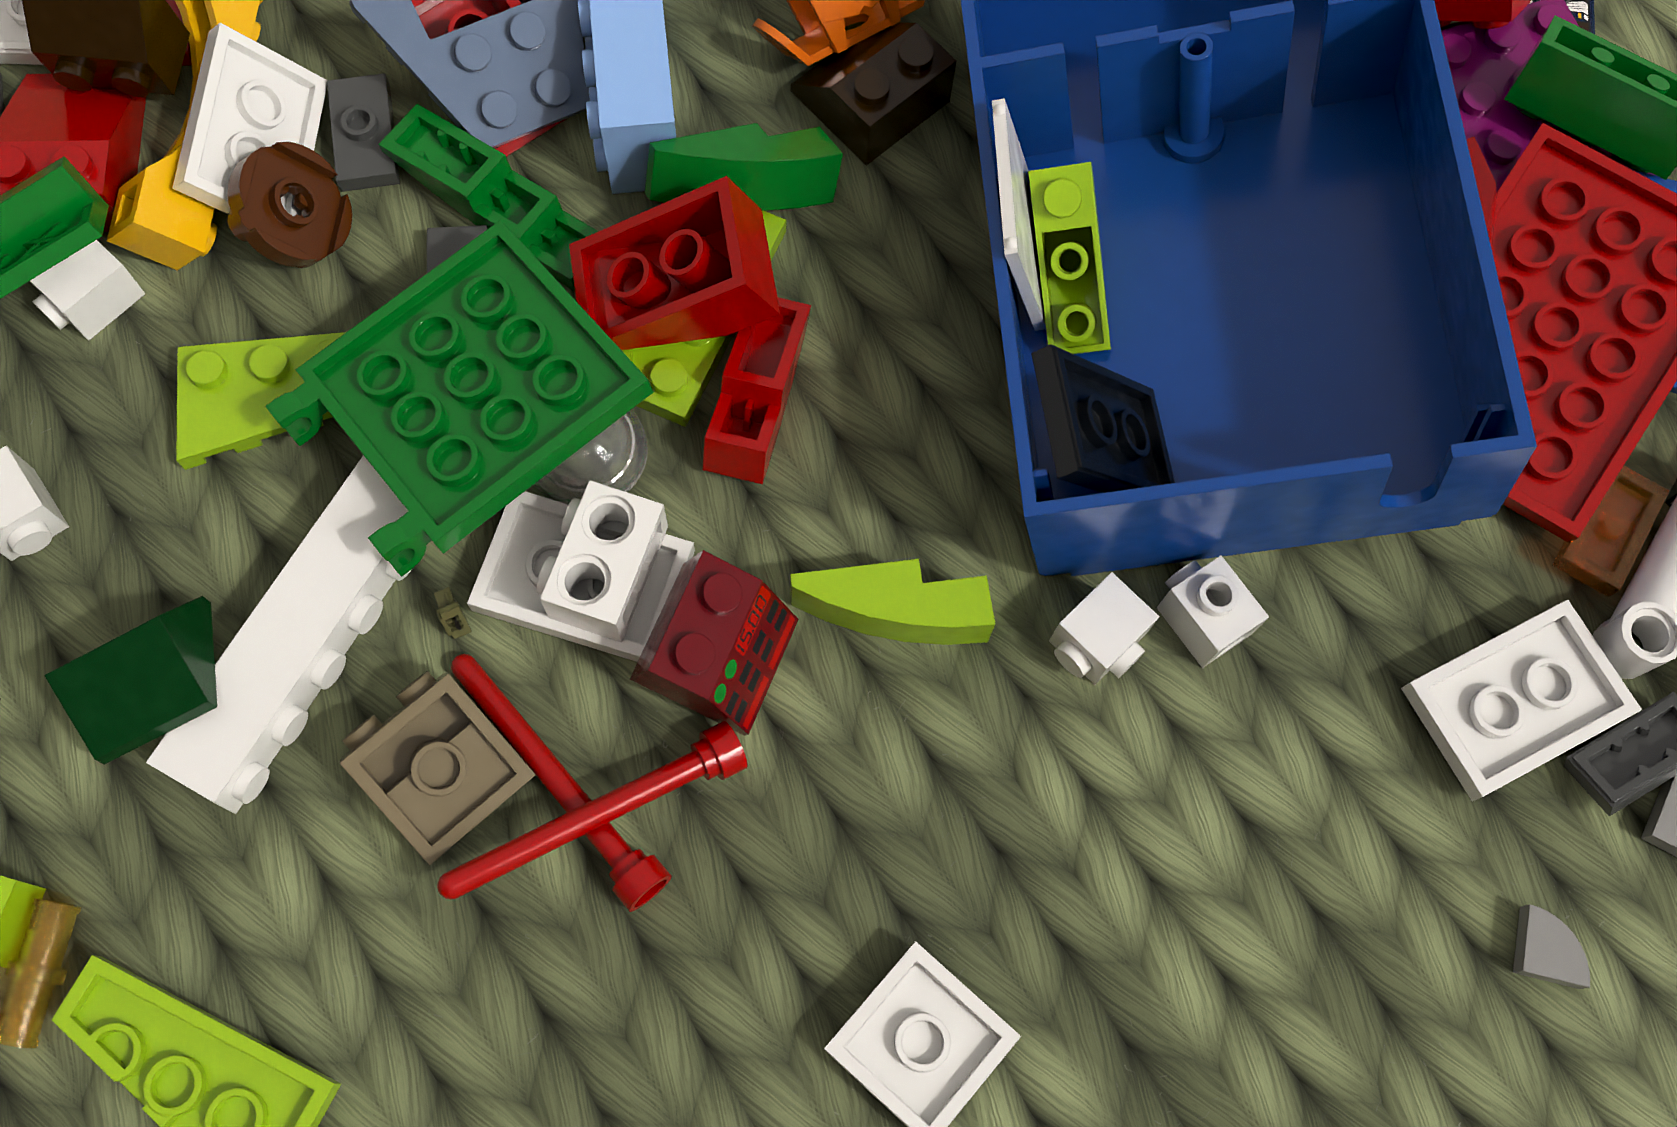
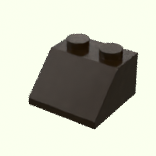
[22,0,190,97]
[790,23,957,166]

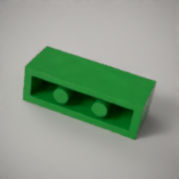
[1504,15,1677,180]

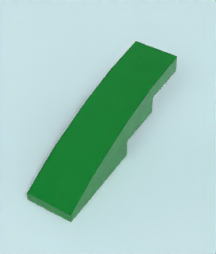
[378,104,598,292]

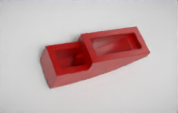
[702,297,811,485]

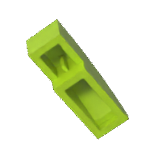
[790,559,995,645]

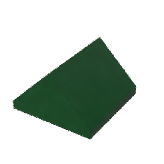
[44,596,217,765]

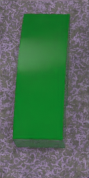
[645,123,843,211]

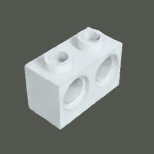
[537,480,668,643]

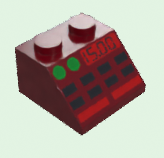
[630,550,799,736]

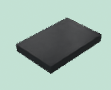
[1031,344,1175,493]

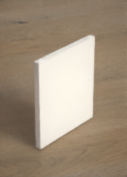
[992,98,1046,331]

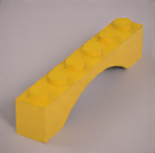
[107,0,263,270]

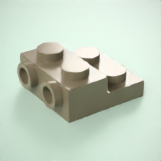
[339,671,535,865]

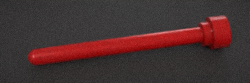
[451,654,672,912]
[437,721,748,900]

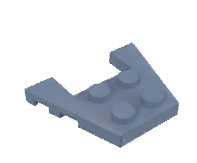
[349,0,590,148]

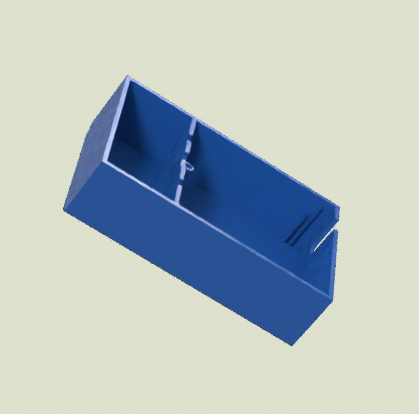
[961,0,1537,576]

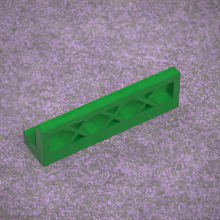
[0,156,109,299]

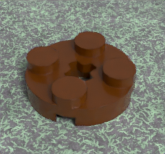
[227,141,352,268]

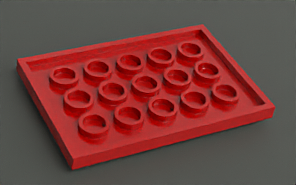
[1491,123,1677,544]

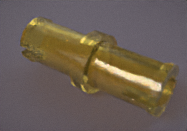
[0,898,82,1048]

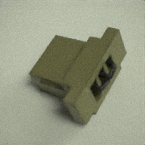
[434,587,472,639]

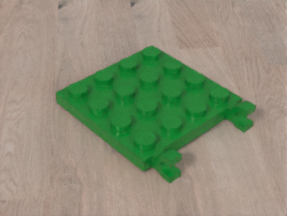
[265,220,654,577]

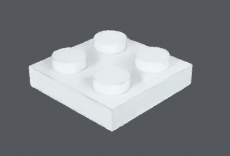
[824,941,1021,1127]

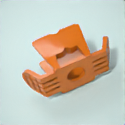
[752,0,925,66]

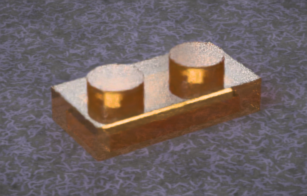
[1552,466,1669,597]

